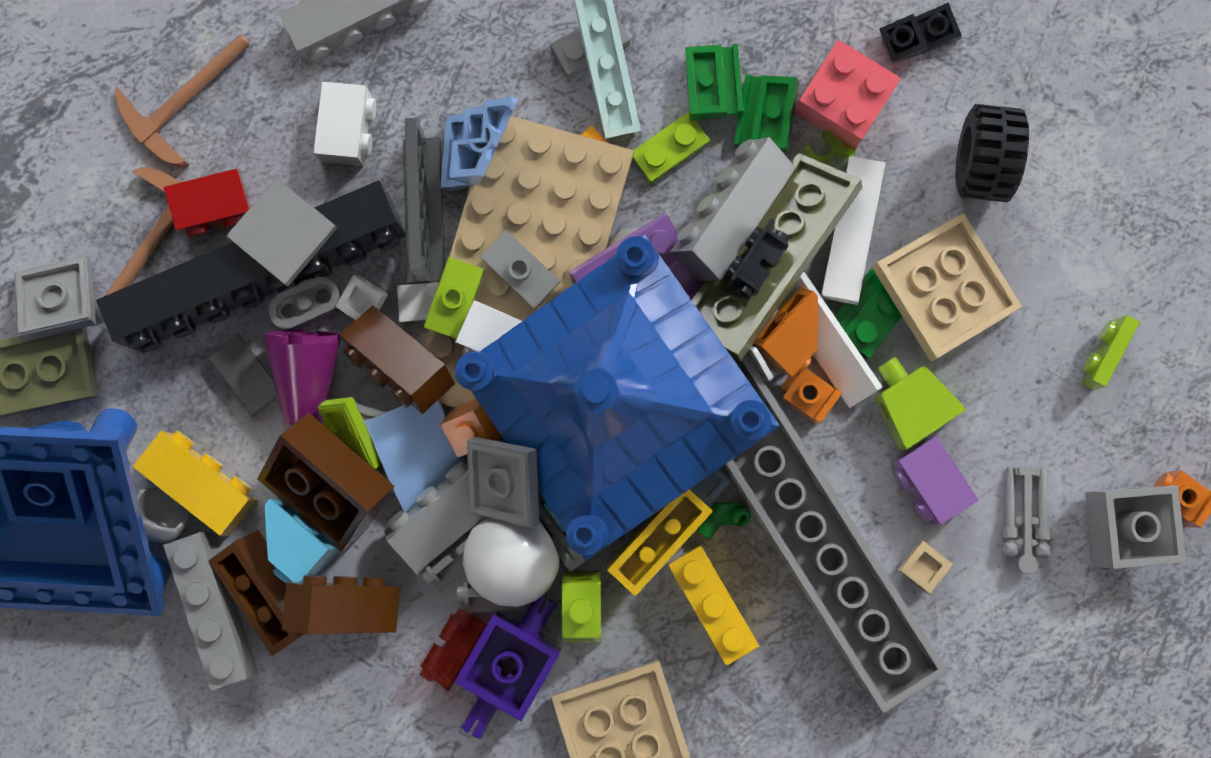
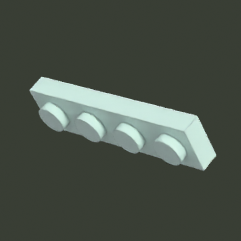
[573,0,641,139]

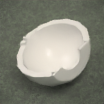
[462,517,559,607]

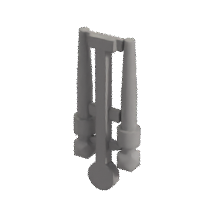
[1002,467,1050,574]

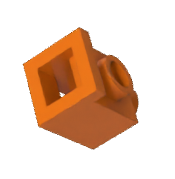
[780,368,842,426]
[1153,470,1211,528]

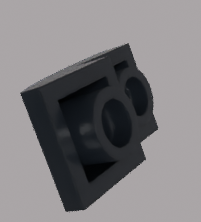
[879,2,962,63]

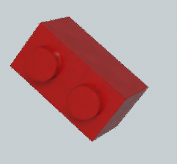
[163,168,251,238]

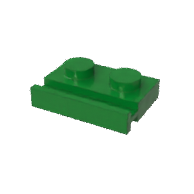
[685,44,744,120]
[734,74,799,153]
[834,268,902,360]

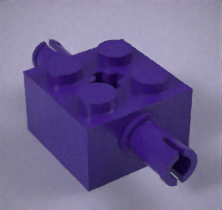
[454,595,562,739]

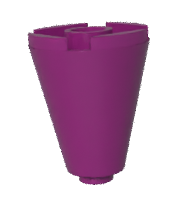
[264,330,341,426]

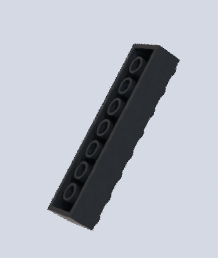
[96,180,406,353]

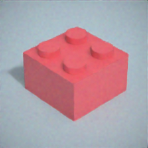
[795,39,901,151]

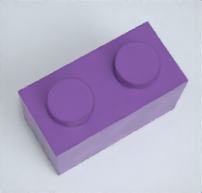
[892,436,979,525]

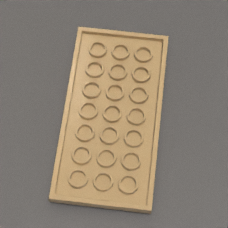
[424,116,634,408]

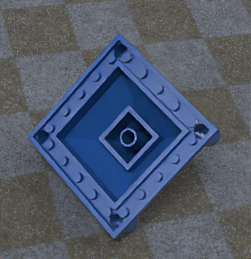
[455,234,780,561]
[0,408,171,616]

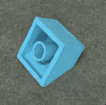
[264,499,340,583]

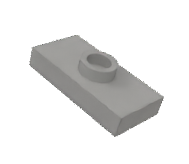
[480,230,561,309]

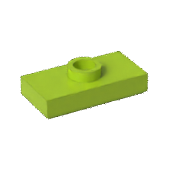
[424,257,485,339]
[318,397,382,469]

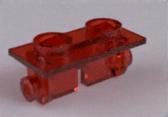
[419,608,487,692]

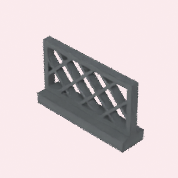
[403,118,445,285]

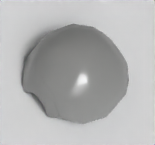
[136,487,190,544]

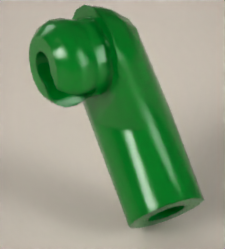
[696,501,751,540]

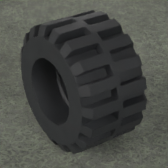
[955,104,1029,203]

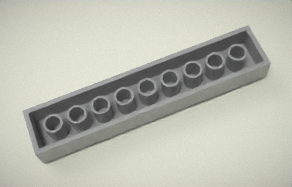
[723,354,949,714]

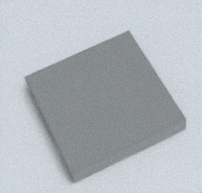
[227,178,338,286]
[14,256,96,342]
[467,437,539,528]

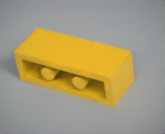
[132,430,258,536]
[604,489,713,596]
[667,545,760,666]

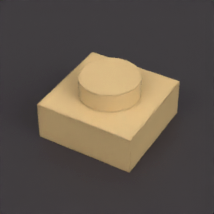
[897,540,953,594]

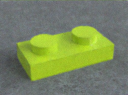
[632,111,710,185]
[1081,315,1140,390]

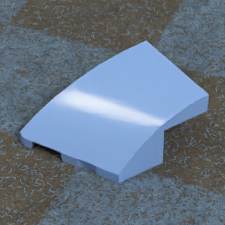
[441,96,518,191]
[365,400,466,512]

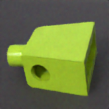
[875,356,966,451]
[562,571,602,643]

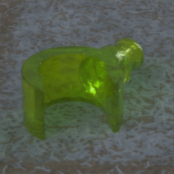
[803,129,856,164]

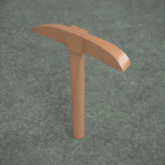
[115,35,250,167]
[104,167,226,296]

